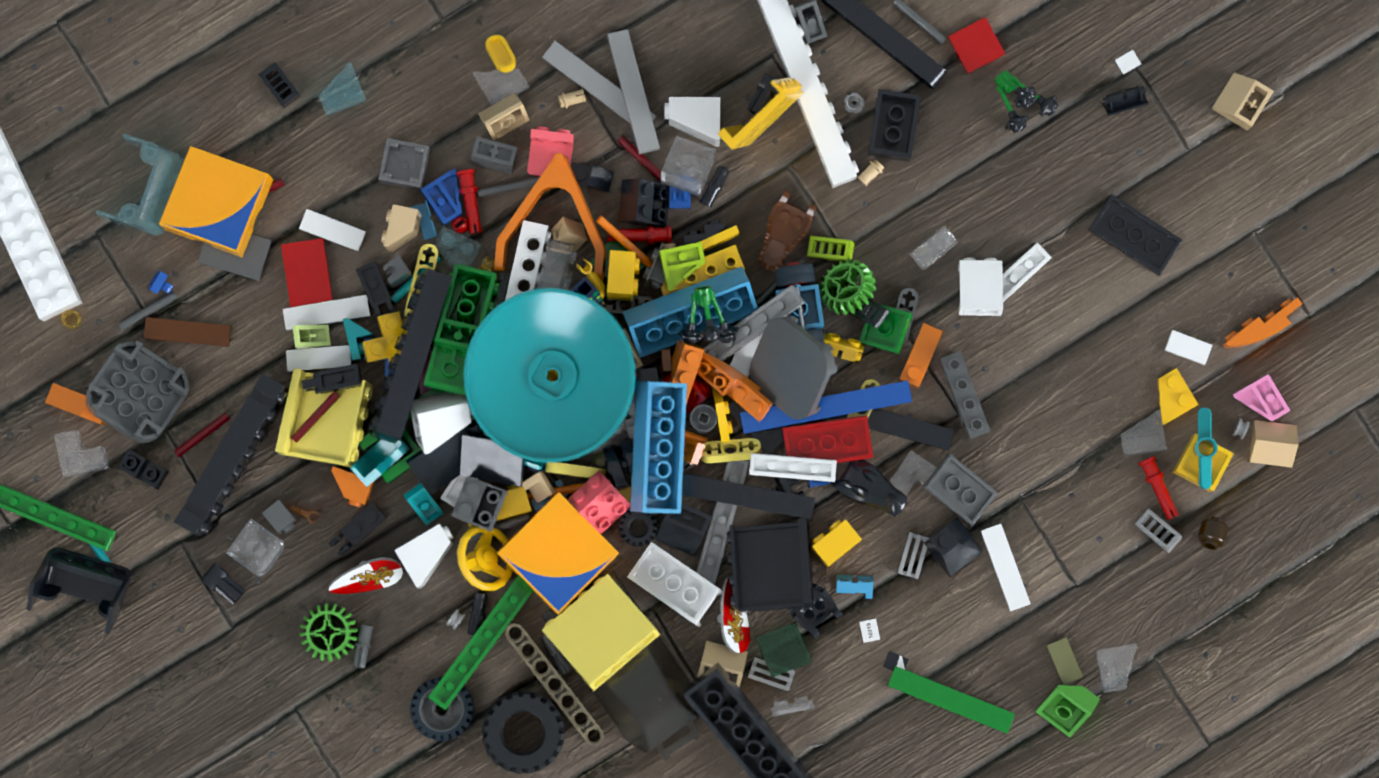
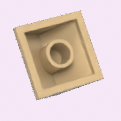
[478,93,530,141]
[1249,420,1298,468]

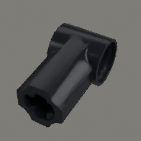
[747,73,780,115]
[200,563,246,605]

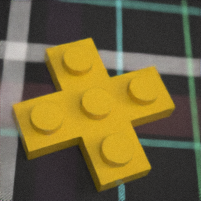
[362,312,404,370]

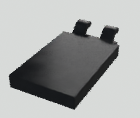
[406,420,482,495]

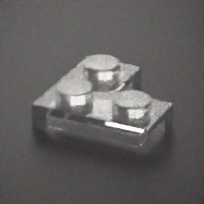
[890,450,937,495]
[770,696,814,716]

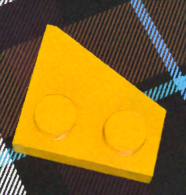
[1157,368,1199,426]
[712,388,733,443]

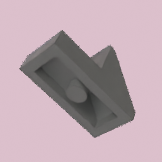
[795,0,827,44]

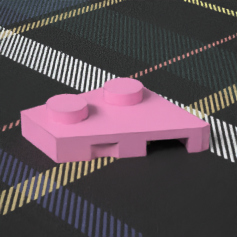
[1233,374,1290,421]

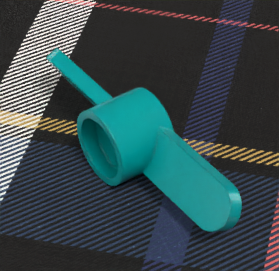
[1193,407,1218,489]

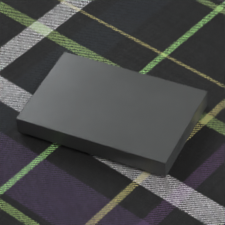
[198,234,272,281]
[923,453,998,527]

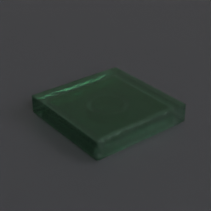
[756,622,812,678]

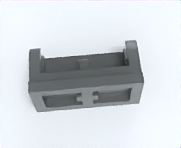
[471,137,518,175]
[383,254,413,289]

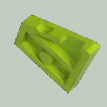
[659,242,706,291]

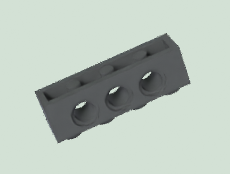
[939,351,990,440]

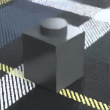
[262,500,297,534]

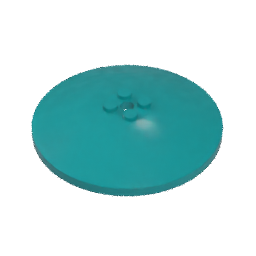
[464,288,636,463]

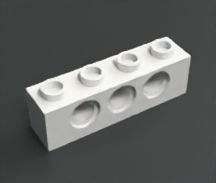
[505,220,552,301]

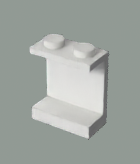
[958,258,1003,316]

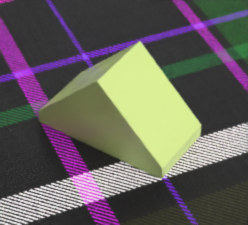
[292,325,331,349]

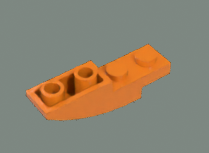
[1223,297,1303,348]
[697,352,773,421]

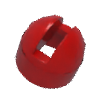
[452,216,469,234]

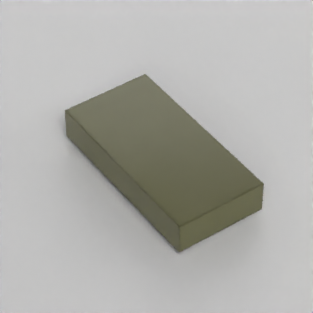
[1046,637,1083,685]

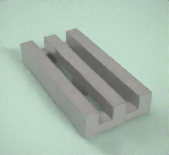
[897,532,930,579]
[748,657,795,691]

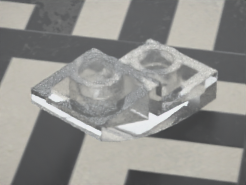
[910,226,958,271]

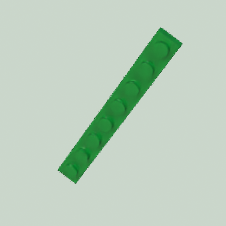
[427,575,534,710]

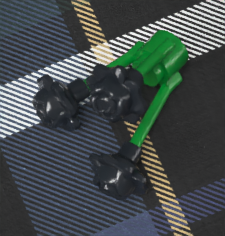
[995,70,1058,133]
[678,286,739,344]

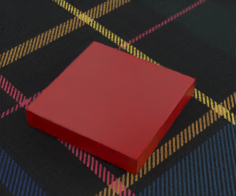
[948,17,1005,74]

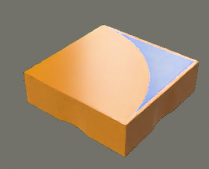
[159,146,273,258]
[496,492,619,614]

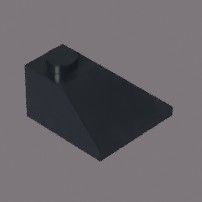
[924,518,983,577]

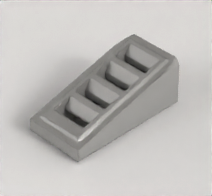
[1135,508,1182,553]

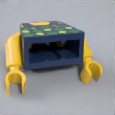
[569,259,605,307]

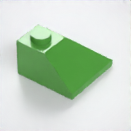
[1036,685,1100,738]

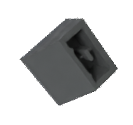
[451,476,508,532]

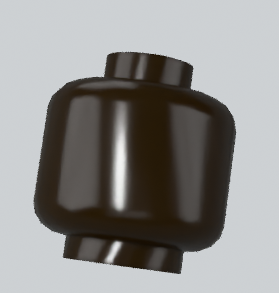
[1198,516,1228,550]

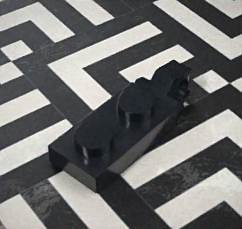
[302,364,362,394]

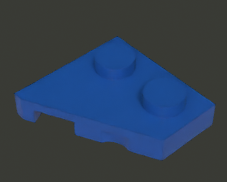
[420,168,462,226]

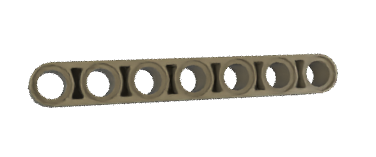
[505,624,604,745]

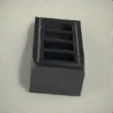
[258,62,301,108]
[848,298,889,329]

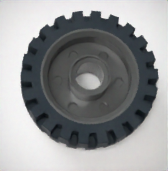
[410,677,474,741]

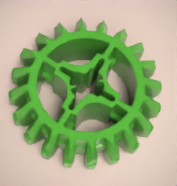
[819,258,876,316]
[299,603,358,662]

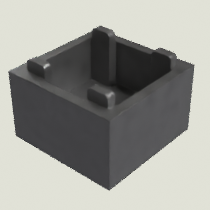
[378,138,431,191]

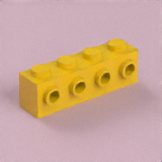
[660,245,745,296]

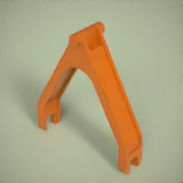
[494,153,607,281]

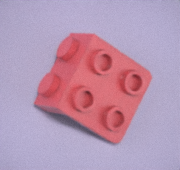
[527,126,574,176]
[568,471,631,533]

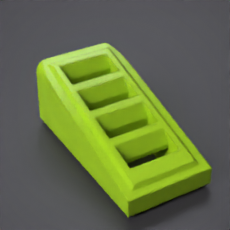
[807,236,854,263]

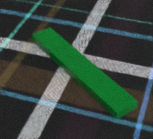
[0,483,117,551]
[887,666,1015,734]

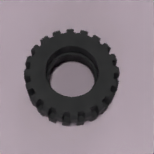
[482,691,565,774]

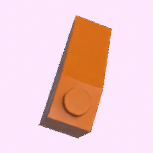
[898,323,943,389]
[45,383,106,426]

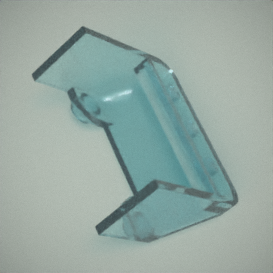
[96,134,185,235]

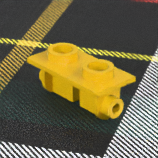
[823,333,864,362]

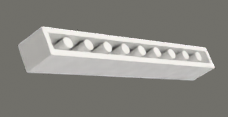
[758,0,859,188]

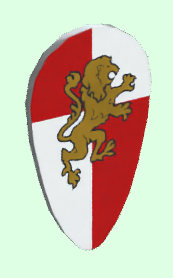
[329,557,403,594]
[717,577,750,654]

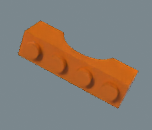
[669,339,704,404]

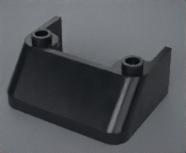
[26,548,131,634]

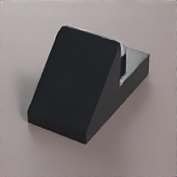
[571,162,614,193]

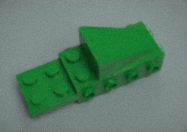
[424,264,500,396]

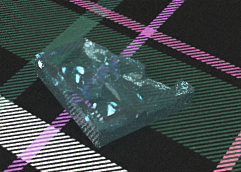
[319,62,366,116]
[434,226,482,270]

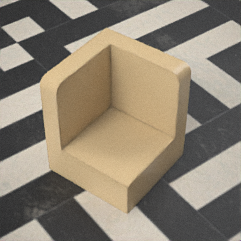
[551,217,587,252]
[522,470,556,503]

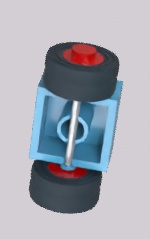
[775,262,825,345]

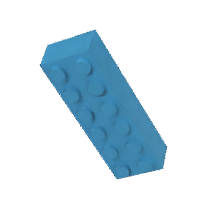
[623,266,758,358]
[630,381,687,513]

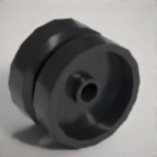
[602,437,633,491]

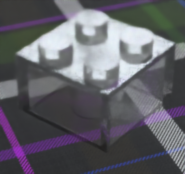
[661,136,716,196]

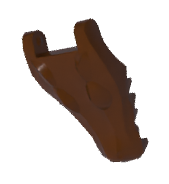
[758,190,817,271]

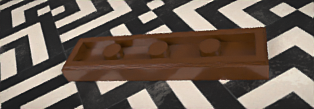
[144,317,232,347]

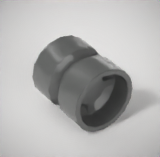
[690,404,718,434]

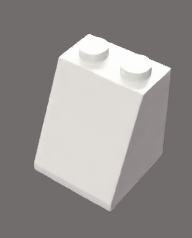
[665,97,720,146]
[410,392,473,454]
[395,524,454,589]

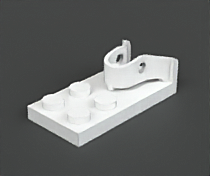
[627,542,722,627]

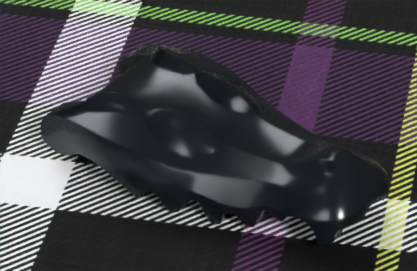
[830,460,907,517]
[790,583,843,639]

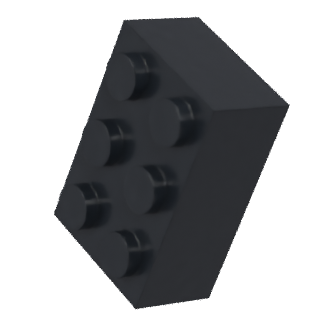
[868,89,921,162]

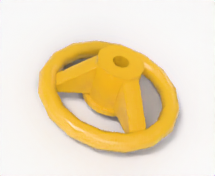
[457,526,513,591]

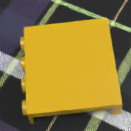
[718,77,804,150]

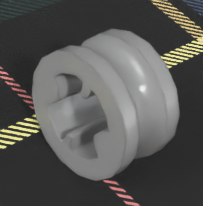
[1232,418,1250,440]
[446,609,466,630]

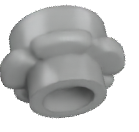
[844,93,865,113]

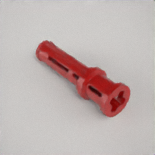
[456,169,483,235]
[606,225,672,245]
[1138,455,1179,520]

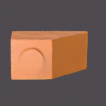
[331,467,375,508]

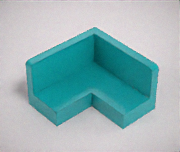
[350,439,410,487]

